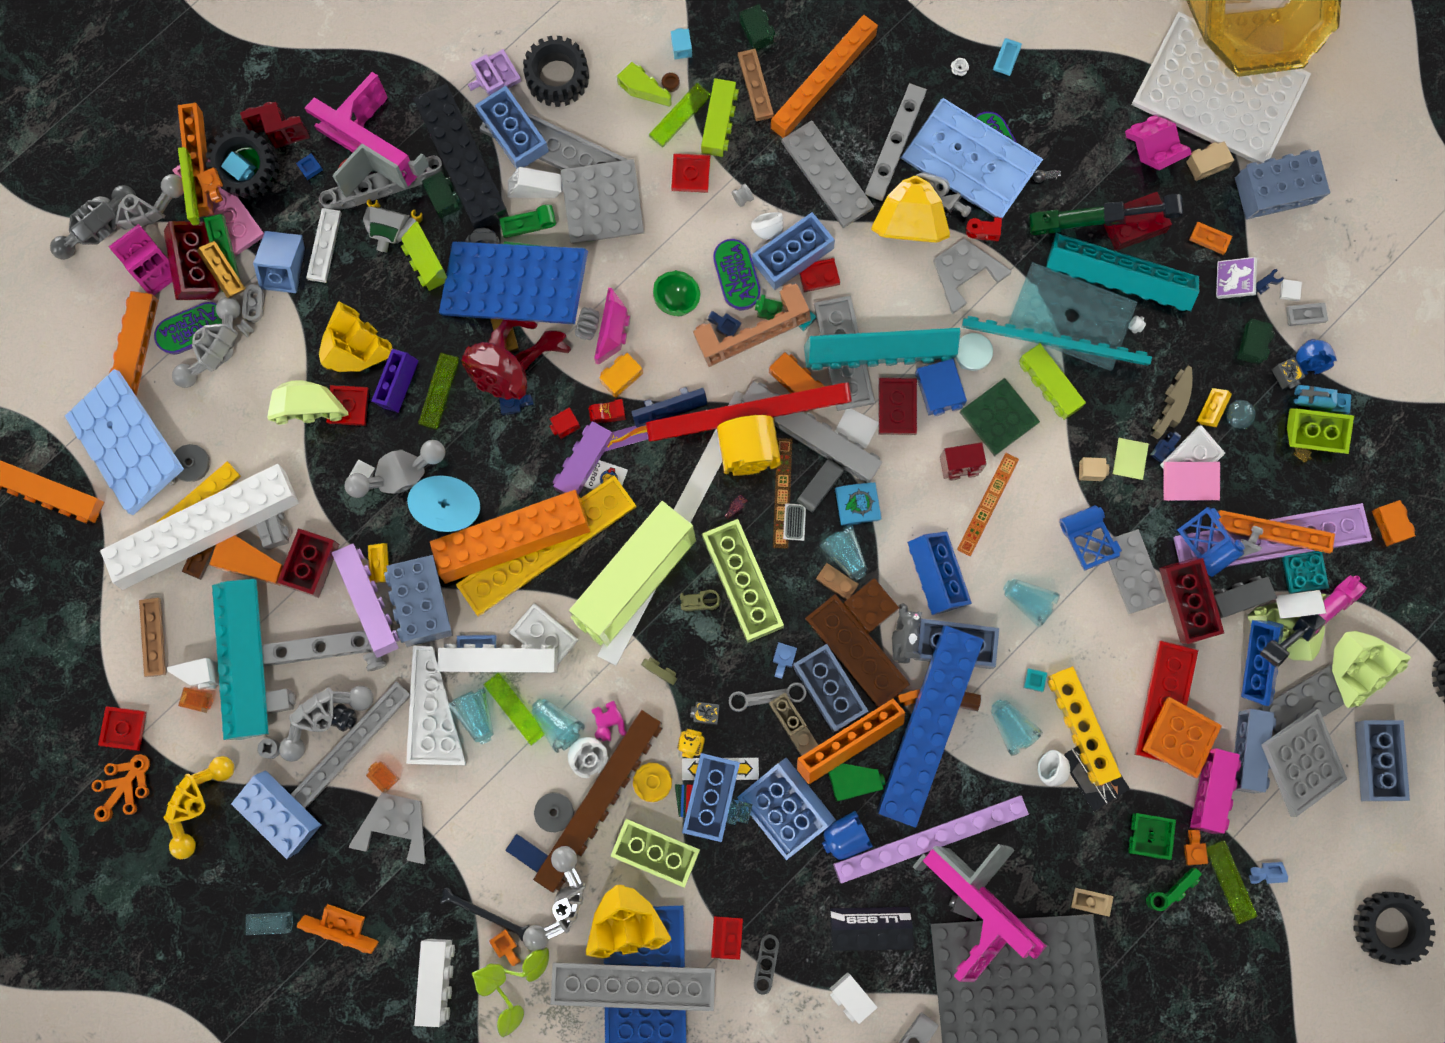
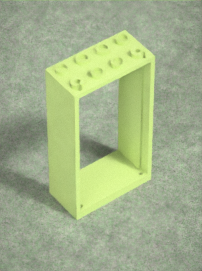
[569,501,696,646]

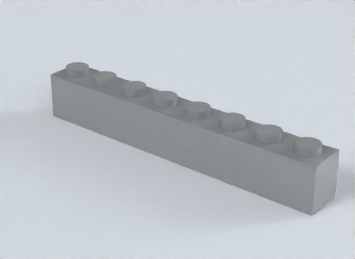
[741,381,882,483]

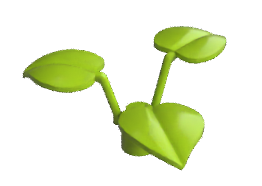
[472,947,549,1038]

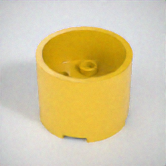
[717,415,781,476]

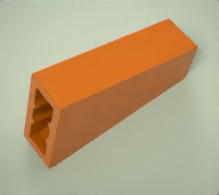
[209,535,283,586]

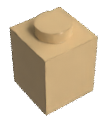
[1079,457,1109,481]

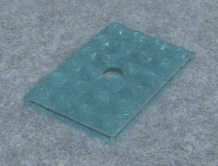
[1008,262,1137,371]

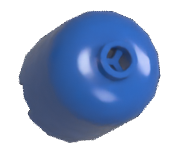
[822,811,873,860]

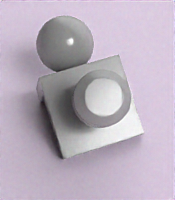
[940,193,971,217]
[1238,526,1264,559]

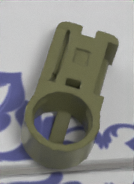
[680,590,721,612]

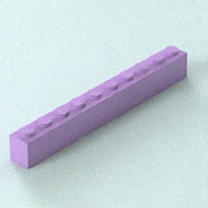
[833,796,1029,883]

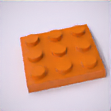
[1143,697,1222,778]

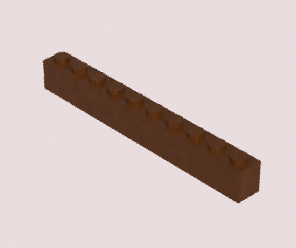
[533,710,663,893]

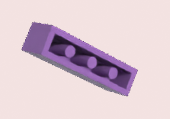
[553,421,613,495]

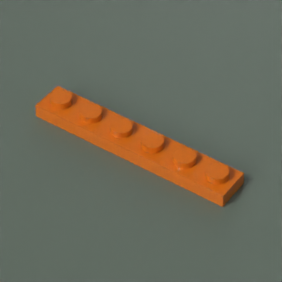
[1215,510,1335,553]

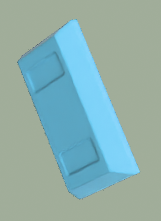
[993,38,1022,76]

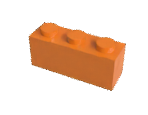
[769,352,825,393]

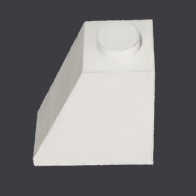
[507,167,563,198]

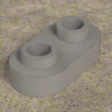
[916,172,950,197]
[242,285,264,323]

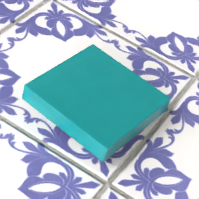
[1282,551,1329,594]

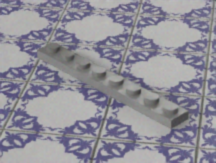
[291,682,410,809]

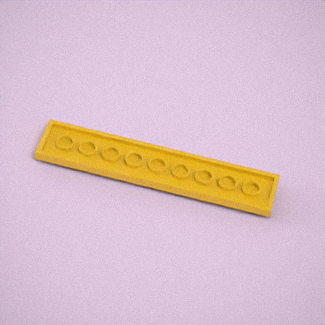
[456,475,636,617]

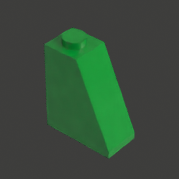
[828,764,885,802]

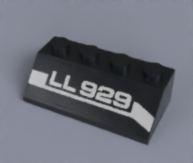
[830,907,914,951]

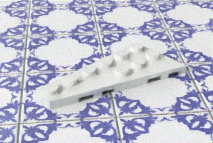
[406,646,466,765]

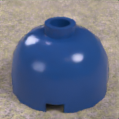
[1296,339,1337,374]

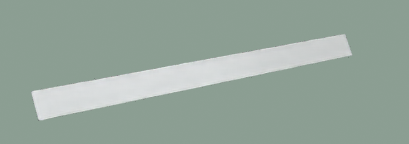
[597,391,744,665]

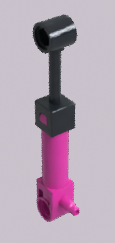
[1260,575,1367,668]

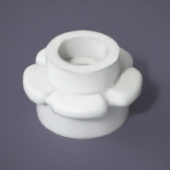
[951,58,969,76]
[1128,316,1146,333]

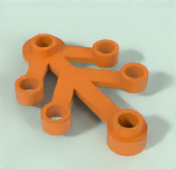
[92,754,150,822]

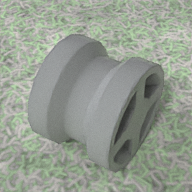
[732,184,754,207]
[363,652,386,672]
[257,739,280,759]

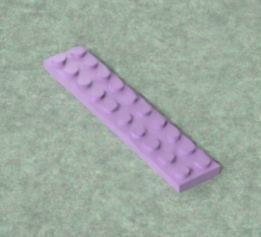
[1173,503,1372,567]

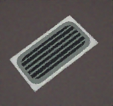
[783,503,806,541]

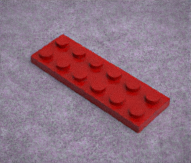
[1134,641,1199,763]

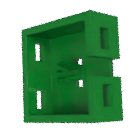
[1128,813,1176,860]

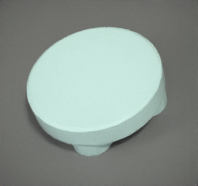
[955,333,993,371]

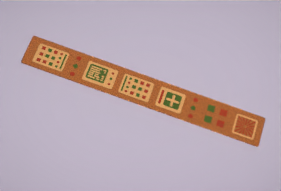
[773,438,792,548]
[957,453,1019,556]

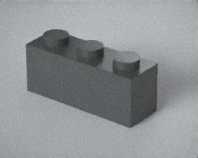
[1213,576,1277,619]

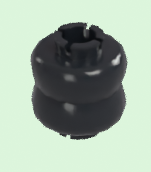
[331,703,357,732]

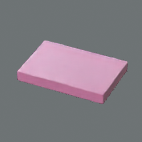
[1164,462,1220,500]

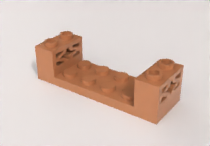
[693,283,811,367]

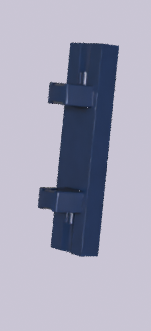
[631,387,708,428]

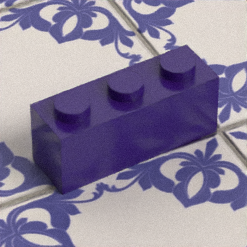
[372,349,419,413]

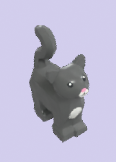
[892,603,922,664]

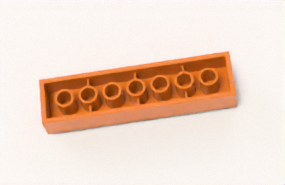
[430,490,591,584]

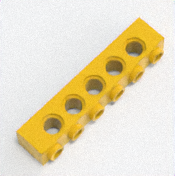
[1047,666,1122,786]

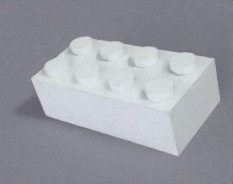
[414,939,455,1027]

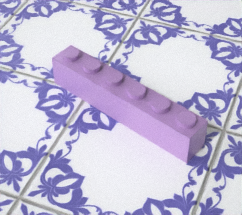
[332,544,400,658]

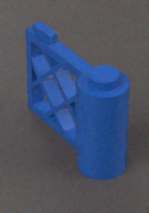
[1059,505,1122,571]
[1177,507,1245,577]

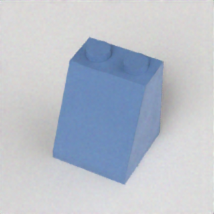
[253,231,305,293]

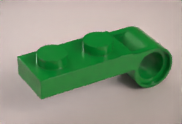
[499,205,556,238]
[1146,868,1202,911]

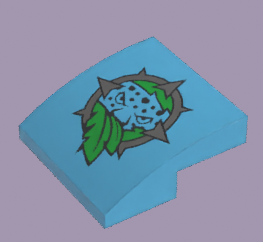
[835,482,882,525]

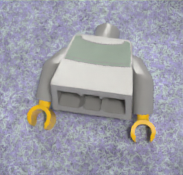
[363,199,423,252]

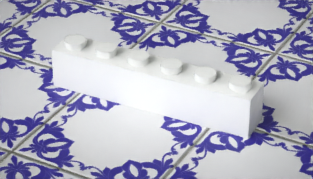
[438,644,558,673]

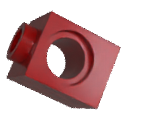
[549,407,580,439]

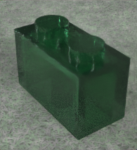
[739,5,775,50]
[422,172,460,219]
[1237,319,1274,365]

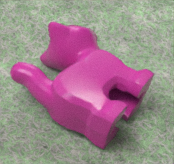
[591,701,627,742]

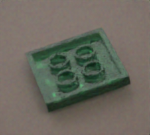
[959,378,1040,457]

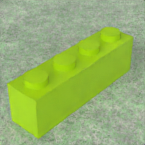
[701,78,739,157]
[1019,343,1086,420]

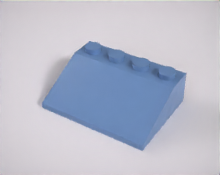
[737,758,836,860]

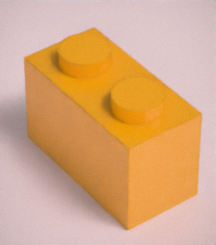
[599,353,643,398]

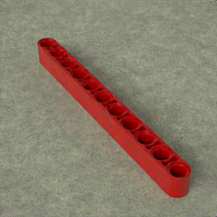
[646,382,852,442]

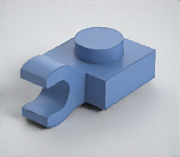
[773,642,797,679]
[1249,862,1288,884]

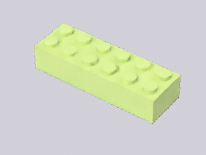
[702,519,784,643]

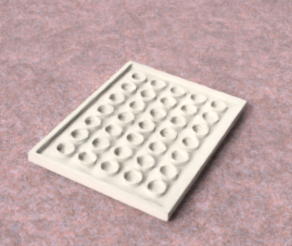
[1131,12,1311,164]

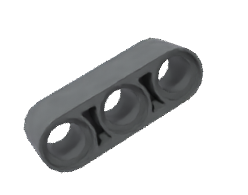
[797,458,845,512]
[754,934,779,995]

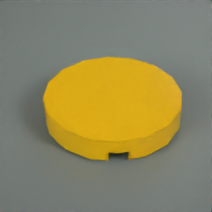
[633,763,672,802]

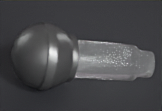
[1033,170,1061,183]

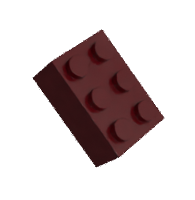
[1104,192,1172,251]
[277,528,340,598]

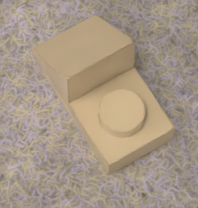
[1071,888,1113,917]

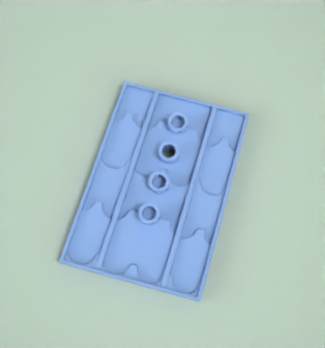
[900,98,1043,218]
[65,369,184,515]

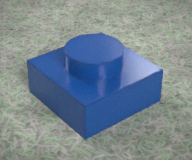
[296,153,323,180]

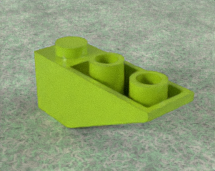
[617,62,672,107]

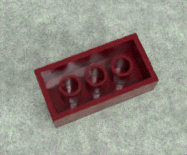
[164,221,219,300]
[1159,557,1224,644]

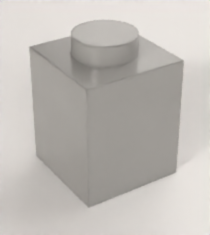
[266,689,296,714]

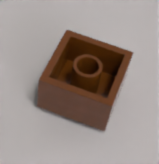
[844,578,899,634]

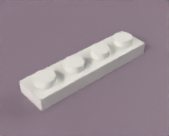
[306,208,342,283]

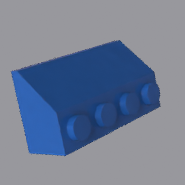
[907,531,972,615]
[1241,620,1284,706]

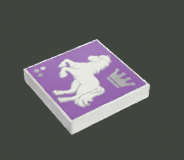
[1216,257,1257,299]

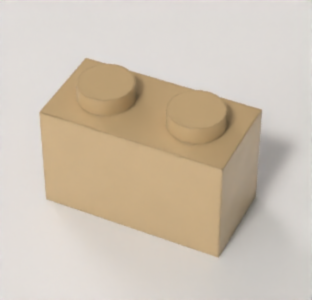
[1187,141,1234,181]

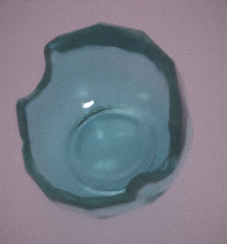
[1225,400,1256,429]

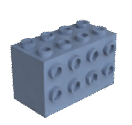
[1235,149,1330,220]
[384,555,453,647]

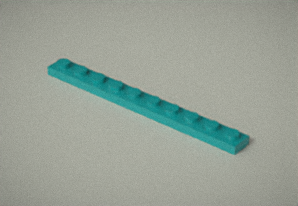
[961,316,1152,366]

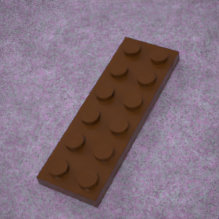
[805,594,910,708]

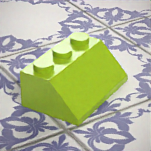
[401,222,447,291]
[1287,409,1354,454]

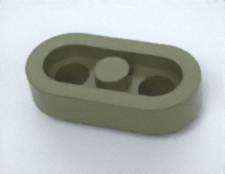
[641,657,677,685]

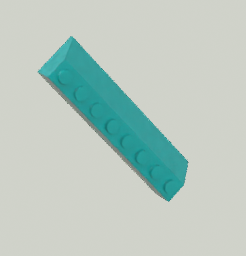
[1046,233,1199,311]
[804,328,961,370]
[212,579,269,740]

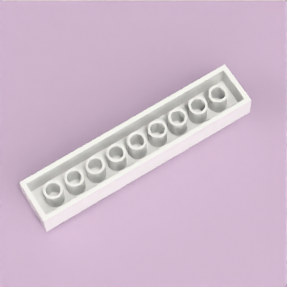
[100,464,299,590]

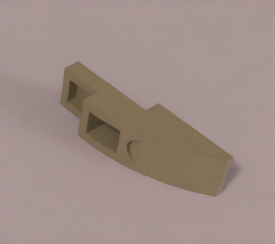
[1151,365,1192,439]
[769,693,818,756]

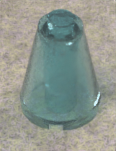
[819,524,868,580]
[1003,578,1060,627]
[448,687,494,745]
[532,699,585,753]
[991,699,1043,756]

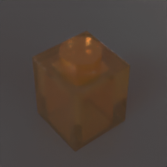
[178,687,213,713]
[366,761,400,793]

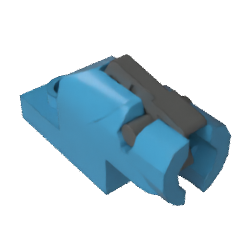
[1294,385,1351,415]

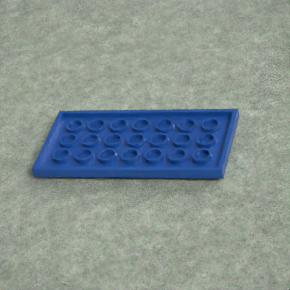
[439,242,588,324]
[604,905,687,1043]

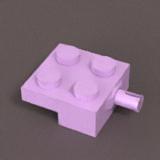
[467,49,521,96]

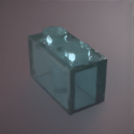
[246,912,292,935]

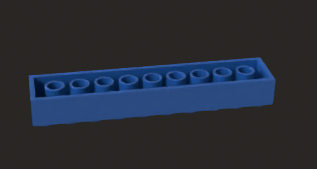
[877,625,984,828]

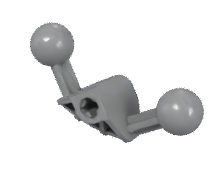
[92,174,184,230]
[172,297,241,388]
[345,440,445,498]
[279,686,373,762]
[523,846,586,951]

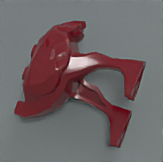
[461,320,571,400]

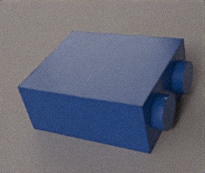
[915,359,967,416]

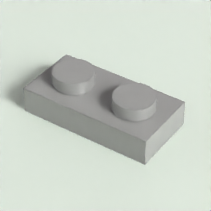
[1286,303,1328,326]

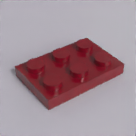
[878,378,917,435]

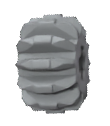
[575,307,600,340]

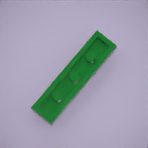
[204,214,241,292]

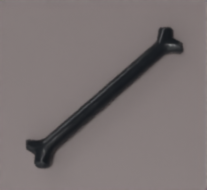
[440,887,530,942]

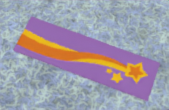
[604,425,648,452]

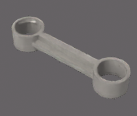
[729,683,806,712]

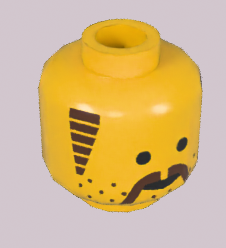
[677,729,705,759]

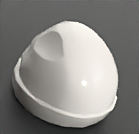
[751,212,783,240]
[1038,750,1070,786]

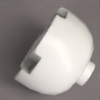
[568,737,608,778]

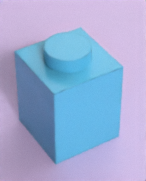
[671,28,692,60]
[221,151,256,181]

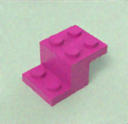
[1125,116,1192,170]
[108,224,172,295]

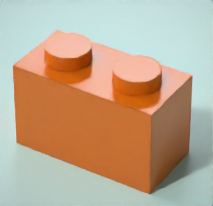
[1372,500,1415,546]

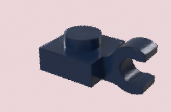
[1252,269,1284,296]
[707,311,742,337]
[499,394,534,415]
[1151,432,1181,463]

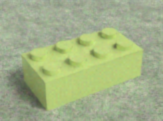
[610,819,700,888]

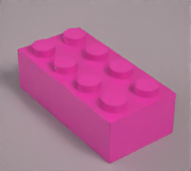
[1190,748,1241,834]

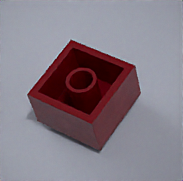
[940,442,987,481]

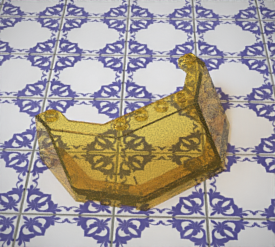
[1186,0,1341,77]

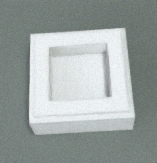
[1280,279,1302,301]
[349,460,376,478]

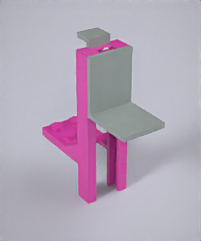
[305,72,429,198]
[913,844,1047,982]

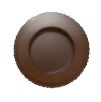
[661,73,680,92]

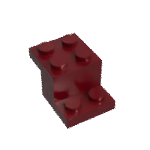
[240,102,310,149]

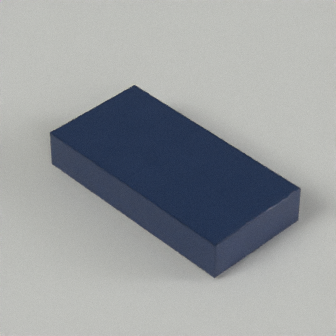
[505,834,548,872]

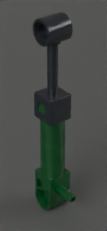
[1030,194,1183,235]

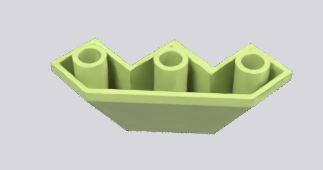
[267,380,348,425]
[1248,594,1326,661]
[1332,631,1411,708]

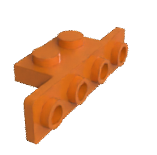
[297,904,379,954]

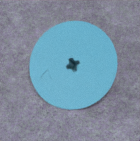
[408,476,480,532]

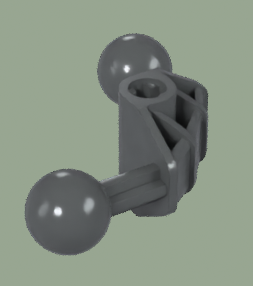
[50,185,136,260]

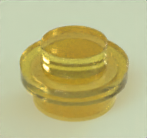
[1294,447,1312,462]

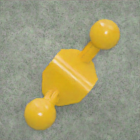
[164,756,235,859]

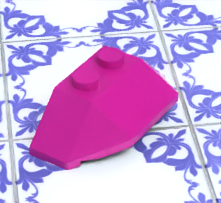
[594,287,630,364]

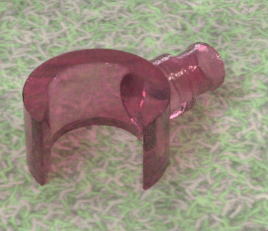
[725,495,747,519]

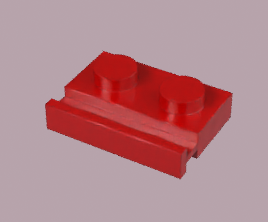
[799,258,840,292]
[711,916,743,960]

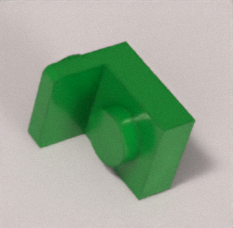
[755,295,783,320]

